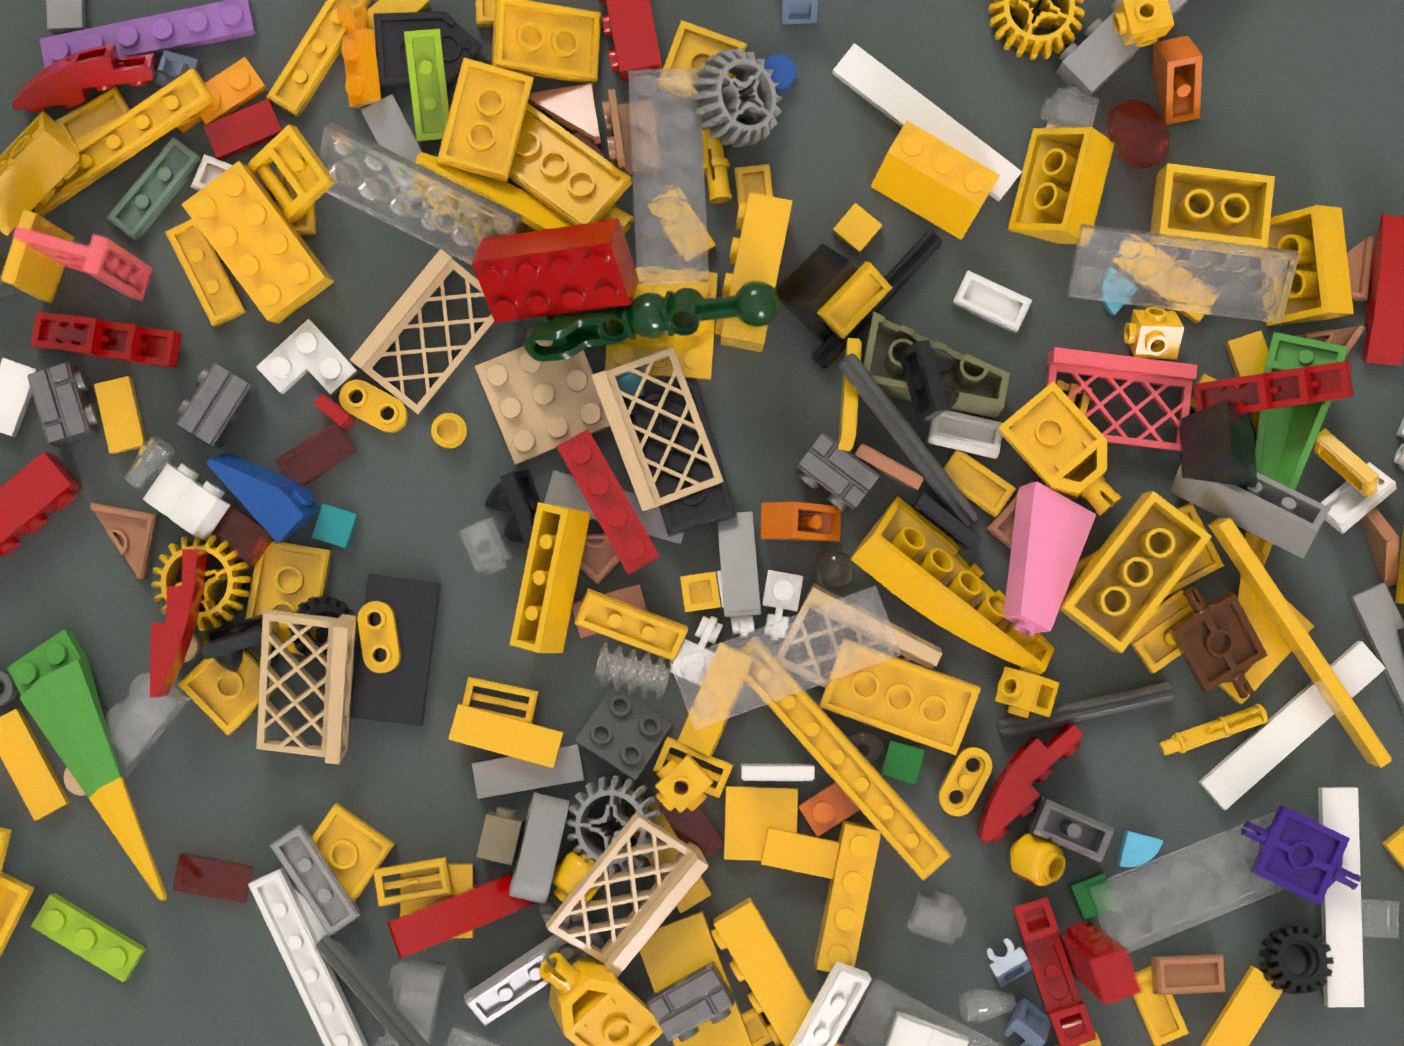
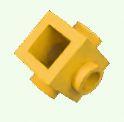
[1113,0,1174,47]
[1124,307,1184,360]
[995,666,1060,718]
[655,753,713,813]

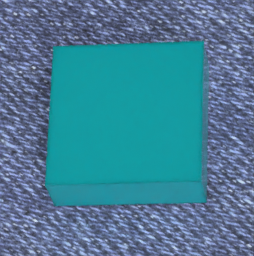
[311,503,359,549]

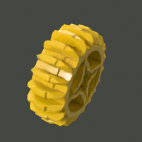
[988,0,1085,61]
[151,535,251,631]

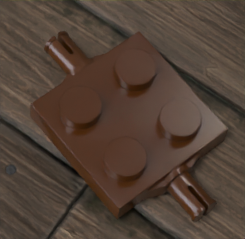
[1168,586,1268,699]

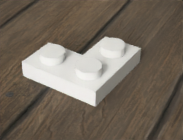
[256,319,359,396]

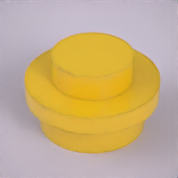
[431,413,467,449]

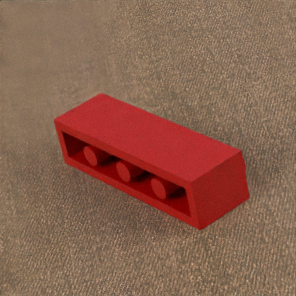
[599,0,662,82]
[556,429,660,575]
[0,452,83,556]
[1059,921,1142,1005]

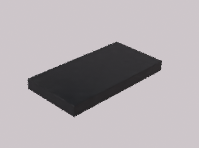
[628,380,737,537]
[349,574,441,726]

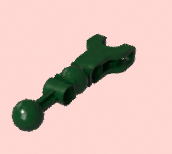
[524,281,780,362]

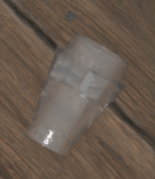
[125,435,176,490]
[958,988,1015,1025]

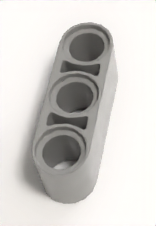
[509,792,569,904]

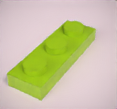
[404,29,449,141]
[31,893,146,982]

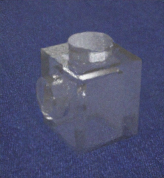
[1040,87,1099,128]
[459,517,512,575]
[907,891,966,945]

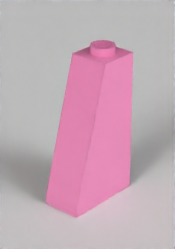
[1003,481,1096,636]

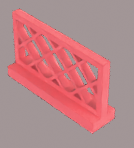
[13,226,153,302]
[1046,347,1198,452]

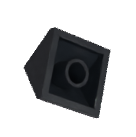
[776,243,857,342]
[1179,399,1258,487]

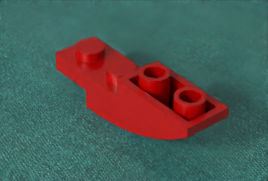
[12,44,158,113]
[976,723,1084,844]

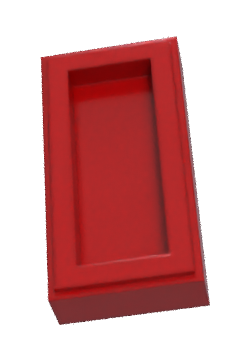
[203,98,283,161]

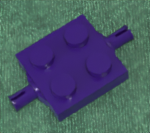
[1241,805,1361,905]

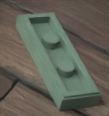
[106,136,202,242]

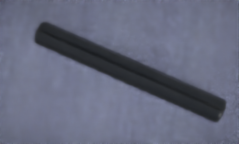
[812,230,942,369]

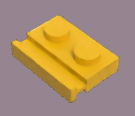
[1130,589,1193,674]

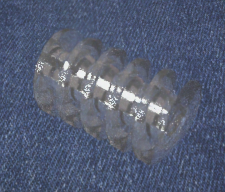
[594,642,673,702]

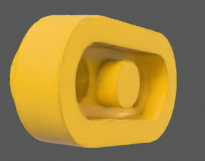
[339,380,408,433]
[357,601,401,673]
[938,747,992,816]

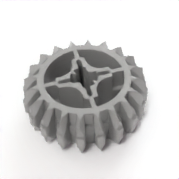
[691,48,783,148]
[566,775,664,874]

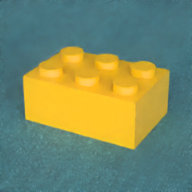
[1149,163,1275,256]

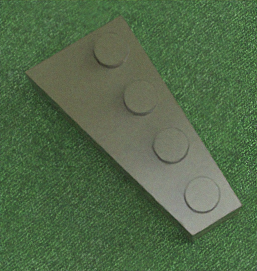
[862,312,1010,418]

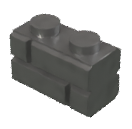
[27,363,100,447]
[176,363,258,449]
[795,432,880,512]
[1026,796,1115,862]
[647,961,735,1042]

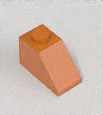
[1153,36,1203,125]
[761,501,841,542]

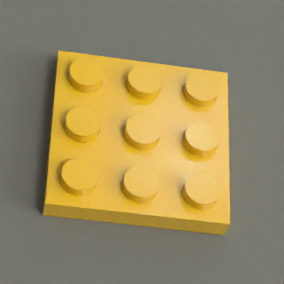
[605,268,718,380]

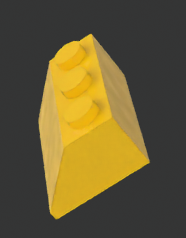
[0,111,80,236]
[870,120,1000,240]
[1008,127,1115,245]
[1259,205,1354,326]

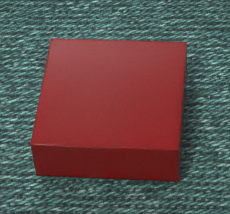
[313,394,355,431]

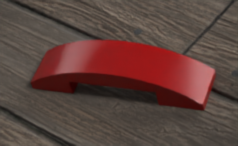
[1012,896,1097,1046]

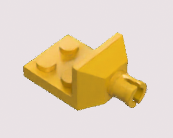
[997,381,1122,516]
[539,953,663,1046]

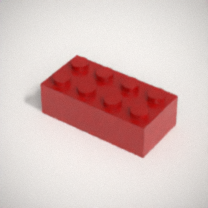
[471,219,639,323]

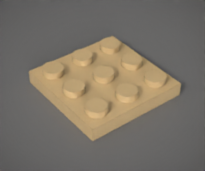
[475,340,610,466]

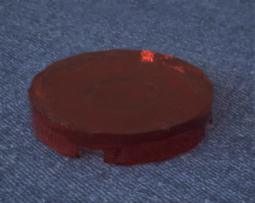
[1107,99,1170,169]

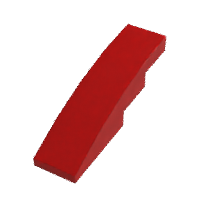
[1362,214,1404,366]
[31,312,182,368]
[1192,360,1354,414]
[149,549,207,697]
[387,871,537,958]

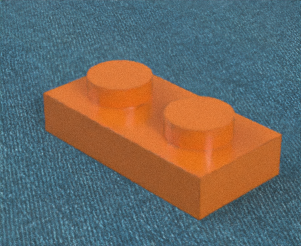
[798,781,860,837]

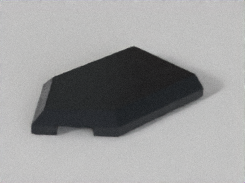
[374,11,483,86]

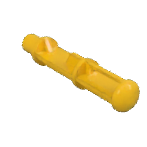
[1158,703,1268,756]

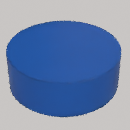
[764,54,797,92]

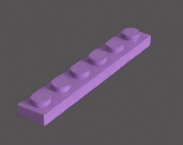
[39,0,257,67]

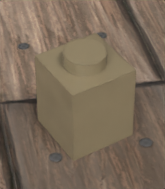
[476,807,525,865]

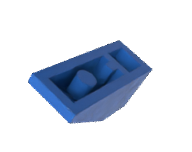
[206,453,321,543]

